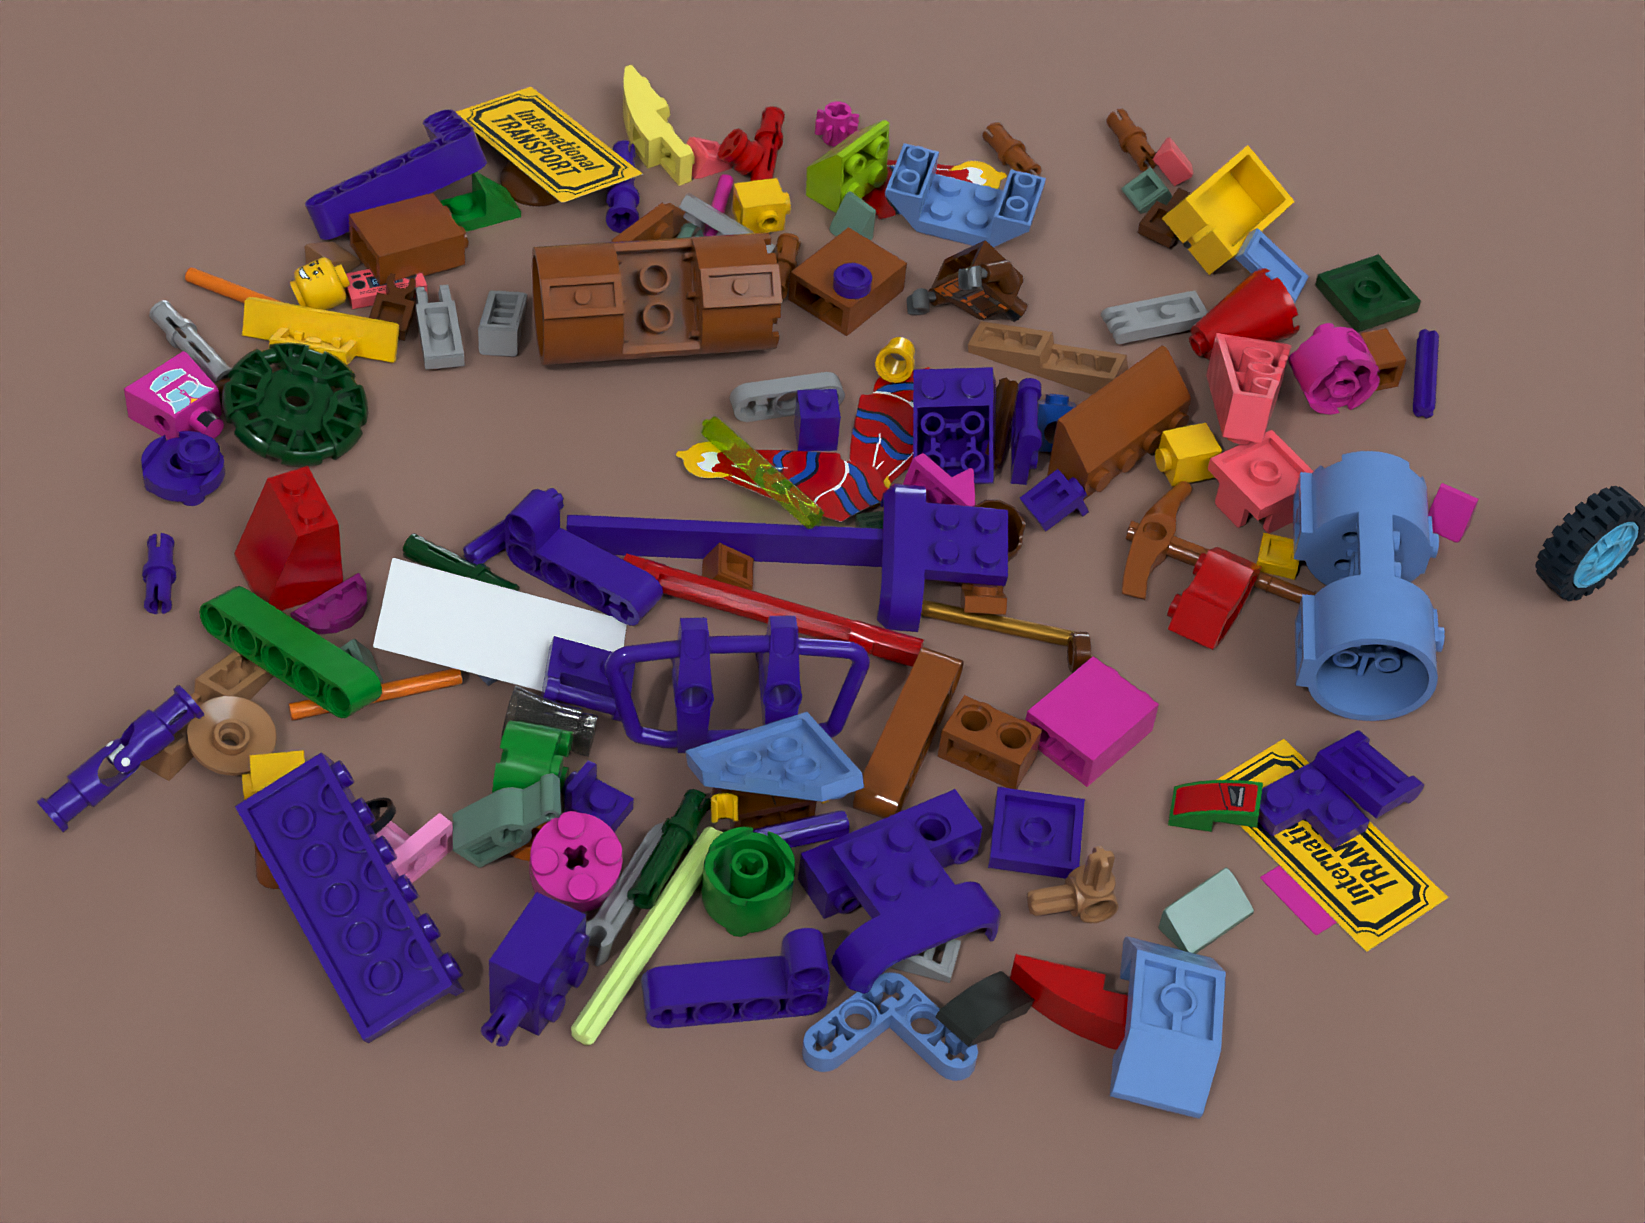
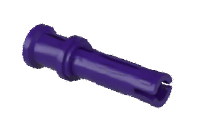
[606,140,640,233]

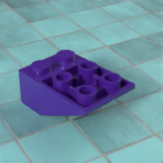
[913,367,996,484]

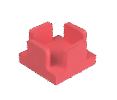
[1208,430,1313,534]

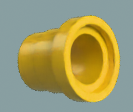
[875,337,915,383]

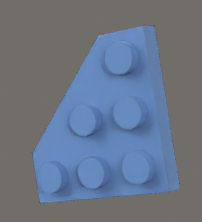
[685,712,864,802]

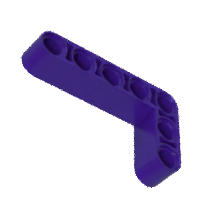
[305,109,487,240]

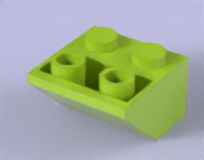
[806,120,890,213]

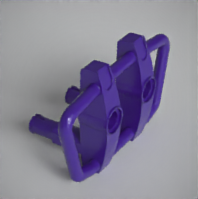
[604,615,870,753]

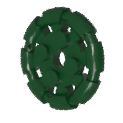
[222,342,368,467]

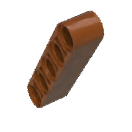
[853,647,964,819]

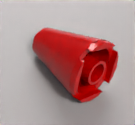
[1189,268,1299,360]

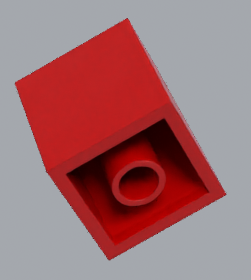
[234,466,343,611]

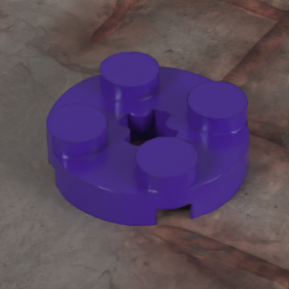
[141,431,225,506]

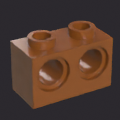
[937,695,1042,789]

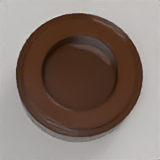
[1067,632,1091,673]

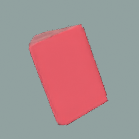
[686,137,733,179]
[1153,137,1193,186]

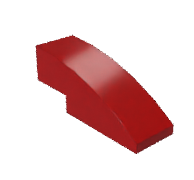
[1010,954,1128,1050]

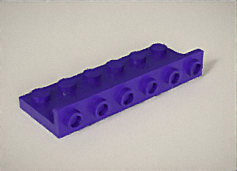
[235,752,464,1043]

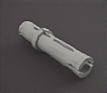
[149,300,232,382]

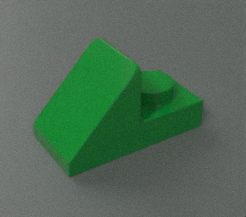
[440,172,521,232]

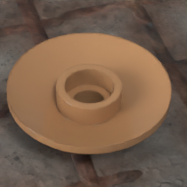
[186,696,277,776]

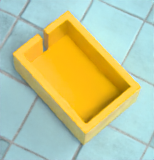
[1162,145,1295,275]

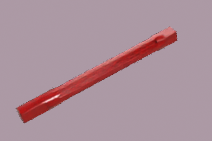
[623,553,924,667]

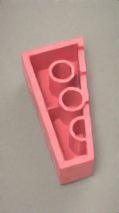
[1206,333,1292,444]

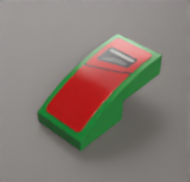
[1168,780,1263,832]

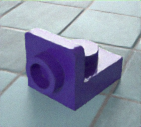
[1020,469,1089,532]
[562,760,634,832]

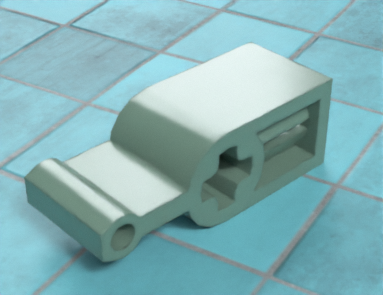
[453,773,561,868]

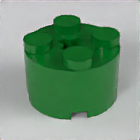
[492,720,573,793]
[702,827,795,937]

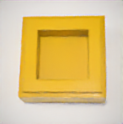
[1256,532,1299,580]

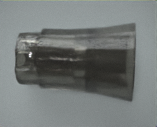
[501,686,599,757]

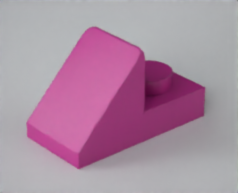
[903,453,975,507]

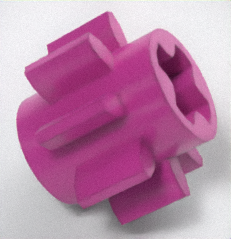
[815,101,859,147]

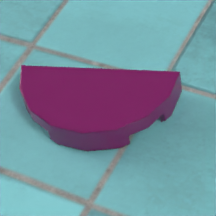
[290,573,368,634]

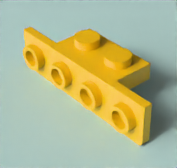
[242,297,399,365]

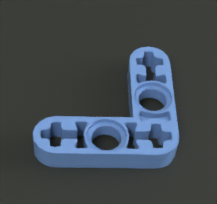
[802,972,978,1081]

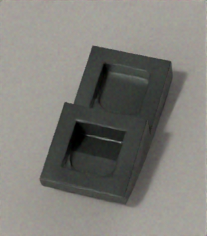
[935,971,1034,1047]

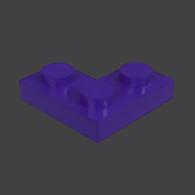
[1258,762,1370,849]

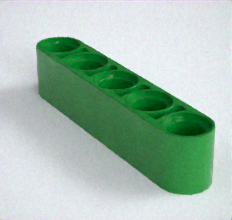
[199,586,382,719]

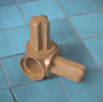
[1027,846,1118,923]

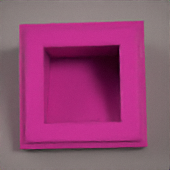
[1428,483,1479,543]

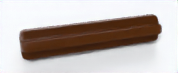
[985,377,1018,470]

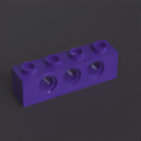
[798,789,983,919]

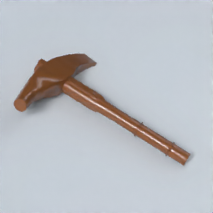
[1122,481,1316,604]

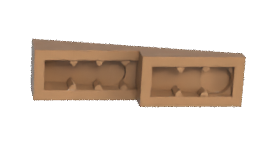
[968,321,1128,395]
[140,651,274,781]

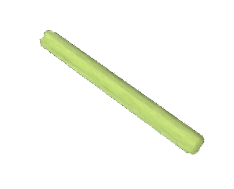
[571,826,723,1046]

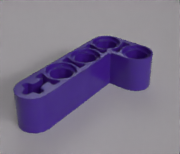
[504,489,663,626]
[641,928,830,1028]

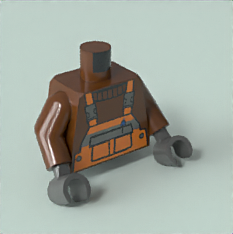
[906,240,1027,322]

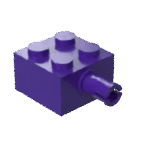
[481,892,589,1047]

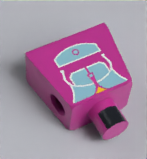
[124,351,224,440]

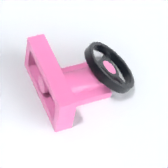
[366,797,453,883]

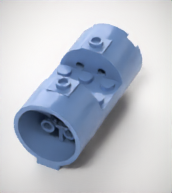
[1293,451,1445,721]

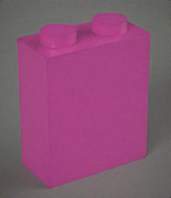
[1025,656,1159,787]

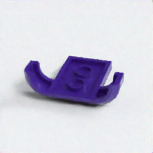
[877,483,1008,632]
[828,818,1001,994]

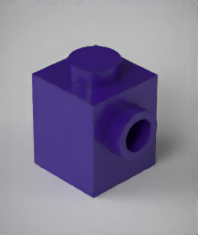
[794,389,841,451]

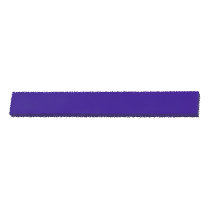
[566,515,883,567]

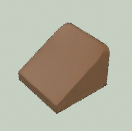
[305,242,360,273]

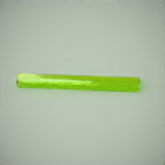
[701,416,824,529]

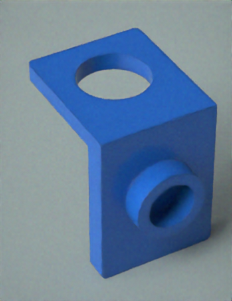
[1038,394,1077,452]

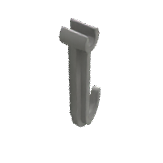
[586,822,700,966]

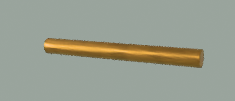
[921,599,1076,647]

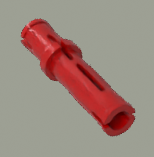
[750,106,785,181]

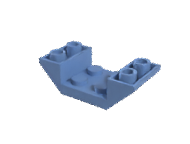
[885,143,1046,247]
[1110,936,1226,1119]

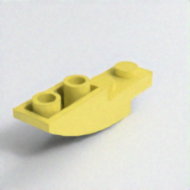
[623,65,695,186]

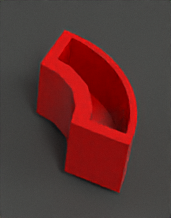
[1167,547,1262,650]

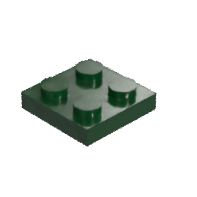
[1315,254,1421,332]

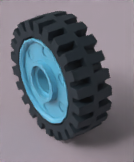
[1535,486,1645,601]

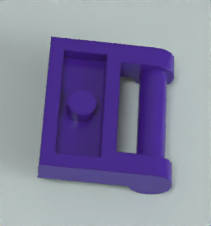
[1011,378,1042,485]
[541,636,635,722]
[1312,730,1424,819]

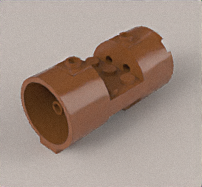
[532,232,782,365]

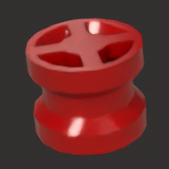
[718,128,764,175]

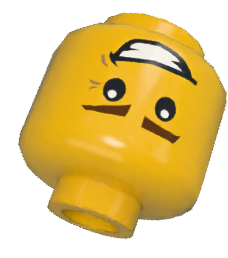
[290,257,351,310]

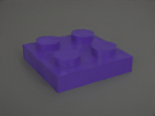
[988,787,1085,879]

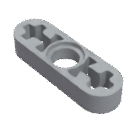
[730,372,845,422]

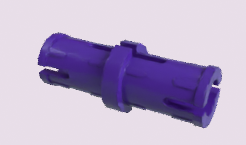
[142,533,176,614]

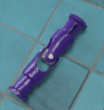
[36,685,205,832]

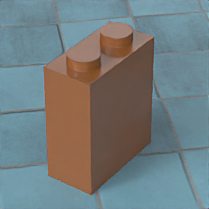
[348,193,468,285]
[788,227,907,336]

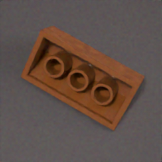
[1047,345,1191,500]

